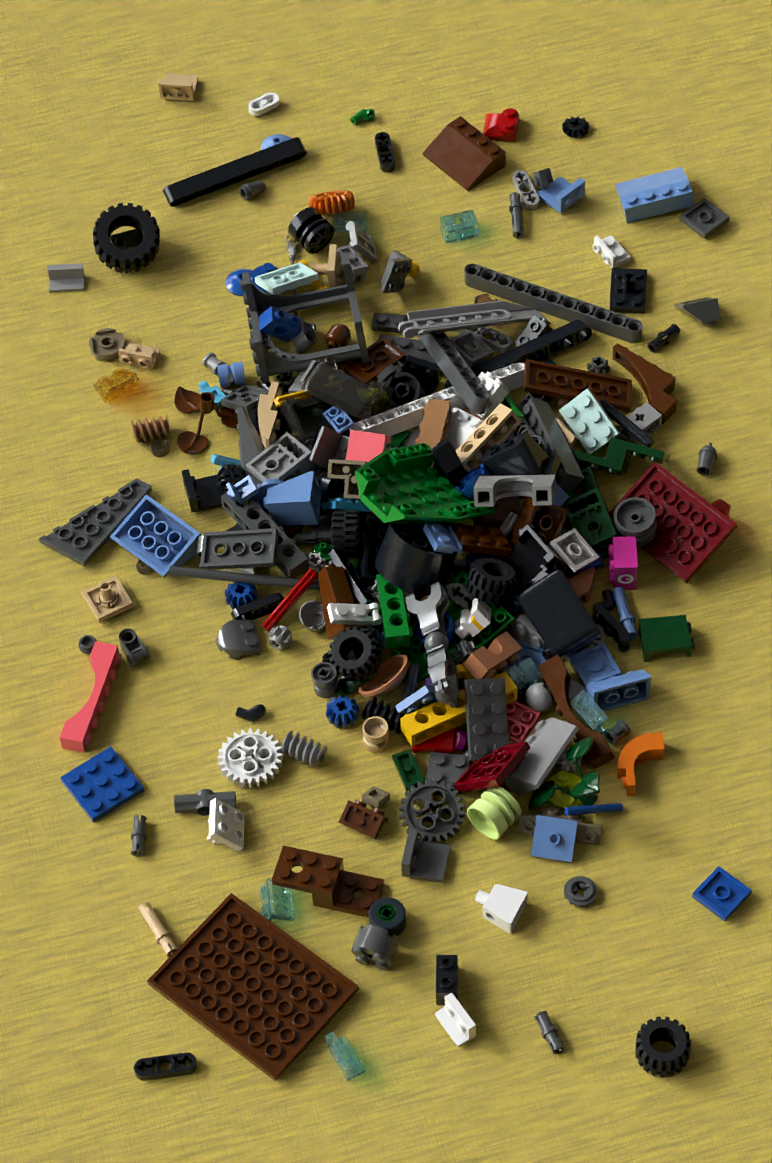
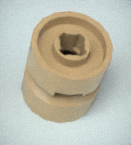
[362,716,389,753]

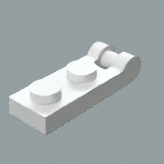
[327,603,383,625]

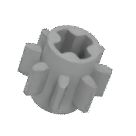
[268,626,292,650]

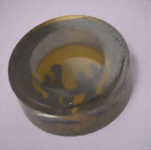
[151,439,170,457]

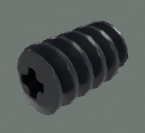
[362,697,405,734]

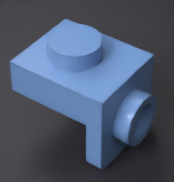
[226,475,260,504]

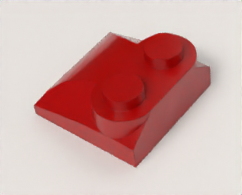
[483,108,520,142]

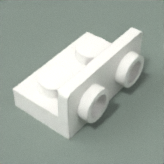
[593,235,631,268]
[435,993,476,1047]

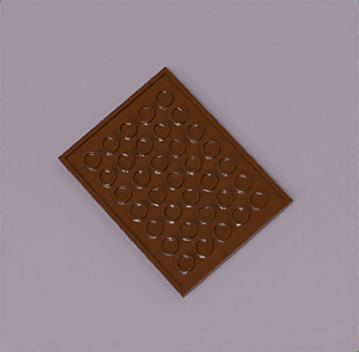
[147,893,359,1082]

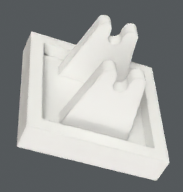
[207,798,245,851]

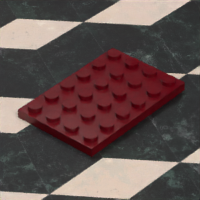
[610,462,738,584]

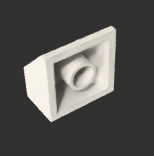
[549,528,599,572]

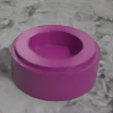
[454,730,467,752]

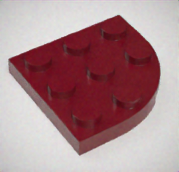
[453,741,531,792]

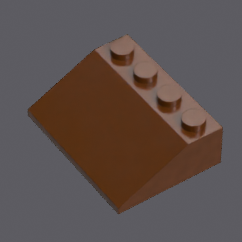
[423,116,506,191]

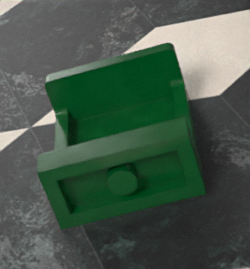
[638,615,695,662]

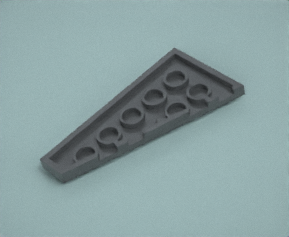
[39,478,152,567]

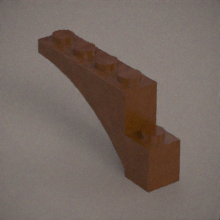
[612,343,677,425]

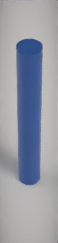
[565,803,623,815]

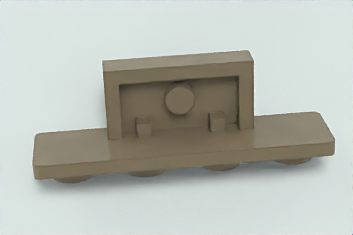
[519,806,602,845]

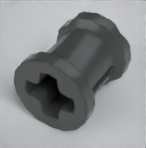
[604,720,631,746]

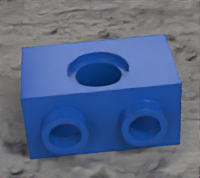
[259,306,301,342]

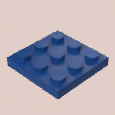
[60,746,144,823]

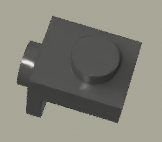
[533,168,553,189]

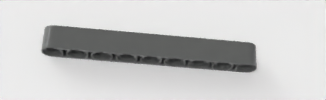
[417,332,490,415]

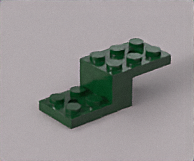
[571,437,670,476]
[562,466,619,549]

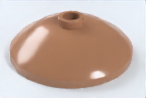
[358,654,409,698]

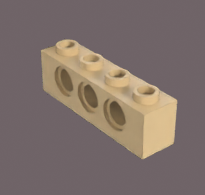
[456,403,522,473]

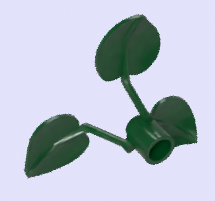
[528,736,600,810]

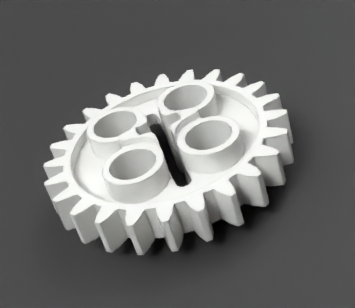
[218,728,283,788]

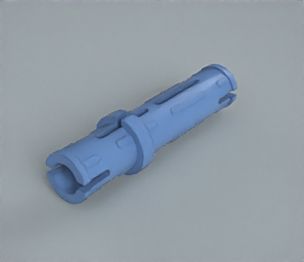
[612,587,638,640]

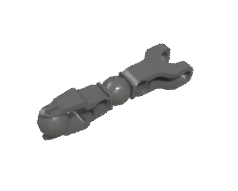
[406,582,460,708]

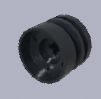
[288,207,335,254]

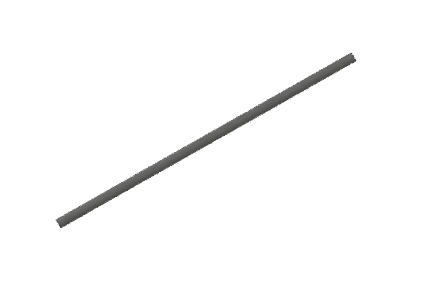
[169,566,430,598]

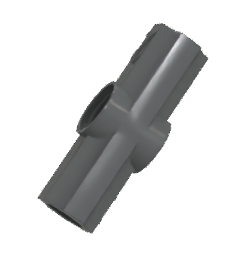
[174,789,237,816]

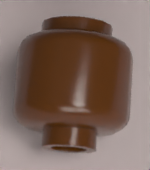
[325,324,351,348]

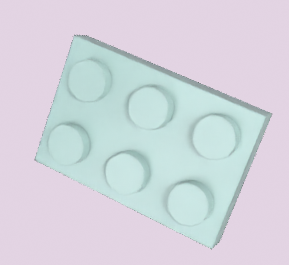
[255,262,319,295]
[559,388,620,455]

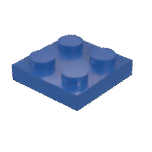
[692,866,752,922]

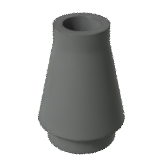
[239,181,266,200]

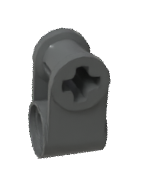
[294,318,317,353]
[119,628,150,667]

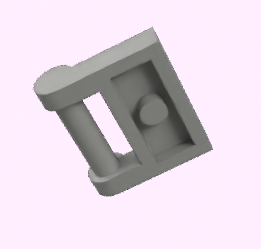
[346,221,378,263]

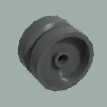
[614,497,658,547]

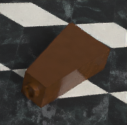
[317,564,362,640]

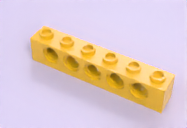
[400,671,518,747]

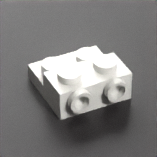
[464,371,509,420]

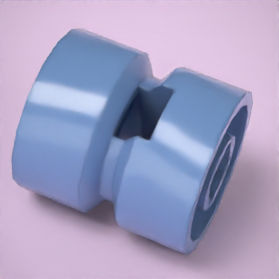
[217,361,246,389]

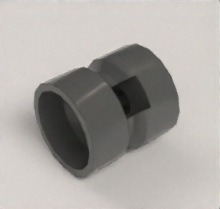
[311,662,339,698]

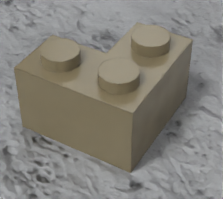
[327,459,367,500]

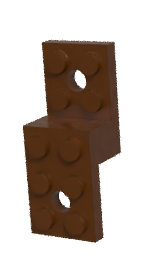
[271,845,384,918]

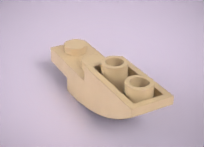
[258,381,282,449]

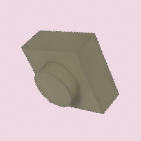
[362,786,390,808]

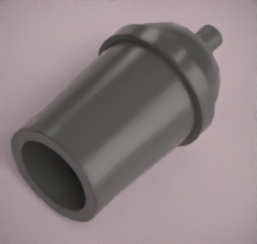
[697,442,717,476]

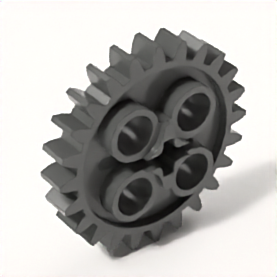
[399,779,466,843]

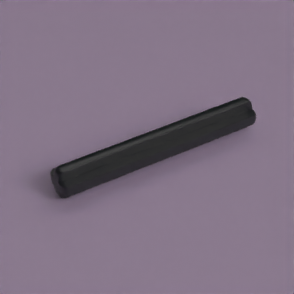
[599,399,654,448]

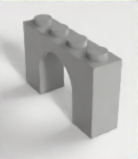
[474,475,556,507]

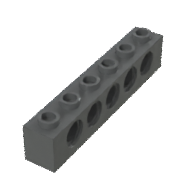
[221,492,309,578]

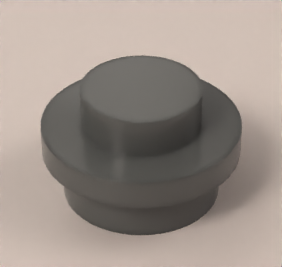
[78,635,97,654]

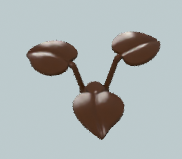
[174,386,249,454]

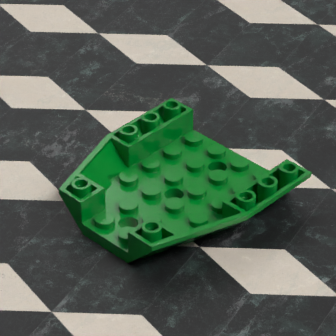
[355,443,497,525]

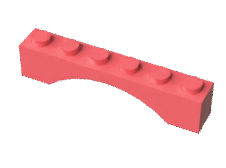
[59,641,122,753]

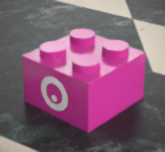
[608,536,638,590]

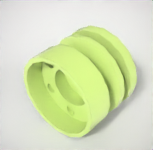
[467,786,522,840]

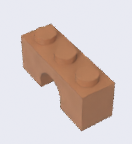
[463,631,522,679]

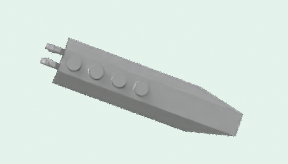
[397,301,544,338]

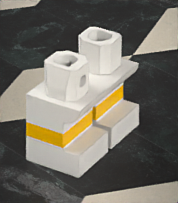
[455,598,492,639]

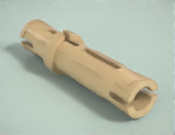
[138,902,178,957]

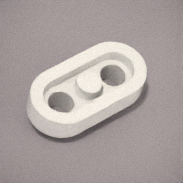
[248,92,279,116]

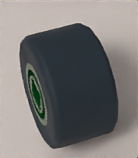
[369,897,406,938]

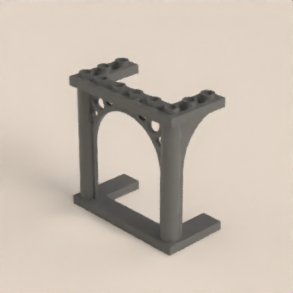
[240,252,369,383]

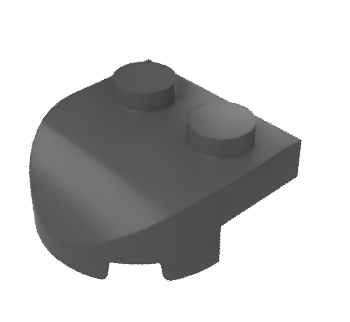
[216,620,262,660]

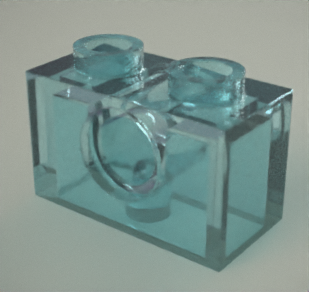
[440,210,479,244]

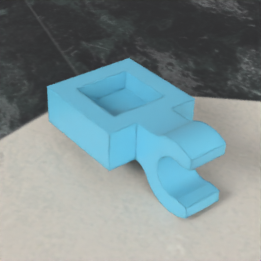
[198,381,226,410]

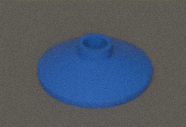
[226,269,253,296]

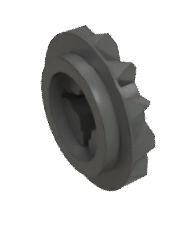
[564,876,597,908]

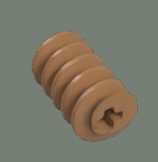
[131,414,170,443]

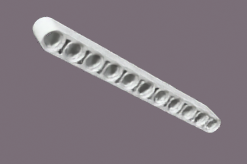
[349,363,524,436]

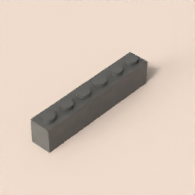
[521,398,584,491]

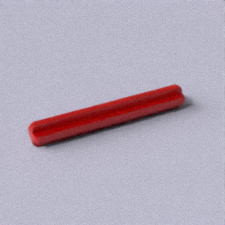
[262,568,318,632]

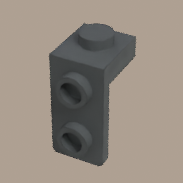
[513,315,553,347]

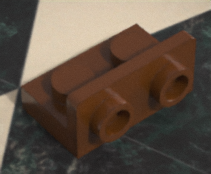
[338,799,389,840]

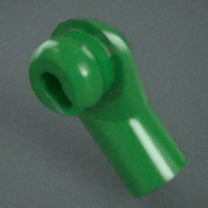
[350,109,375,125]

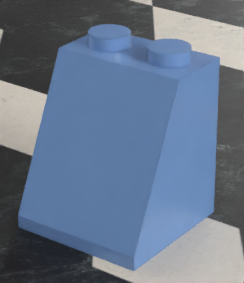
[264,471,322,526]

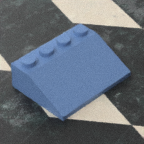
[615,167,694,223]
[110,494,201,578]

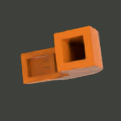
[617,732,664,796]

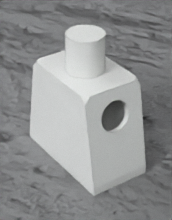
[475,884,528,934]

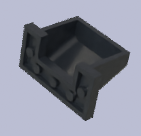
[481,431,561,498]

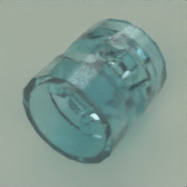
[504,658,540,691]

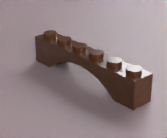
[538,655,615,769]

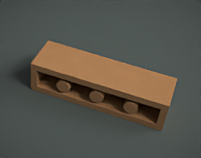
[415,399,453,468]

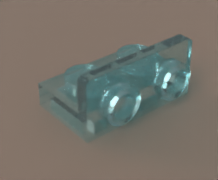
[331,212,367,232]
[569,690,608,735]
[259,878,295,922]
[325,1032,366,1081]

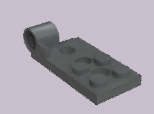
[196,528,279,570]

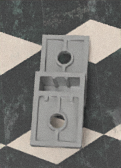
[246,424,322,483]

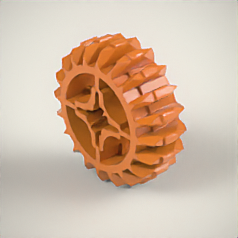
[308,190,355,216]

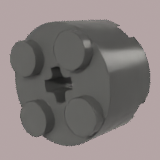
[351,925,399,970]

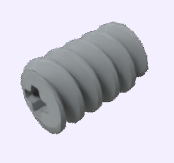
[282,730,328,768]

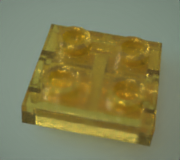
[93,368,139,403]

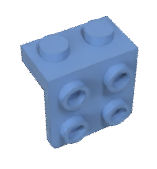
[538,177,585,214]

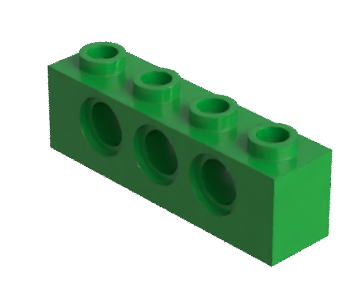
[376,574,413,649]

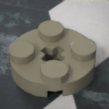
[89,328,125,361]

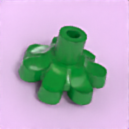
[312,542,332,563]

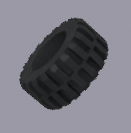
[93,203,160,273]

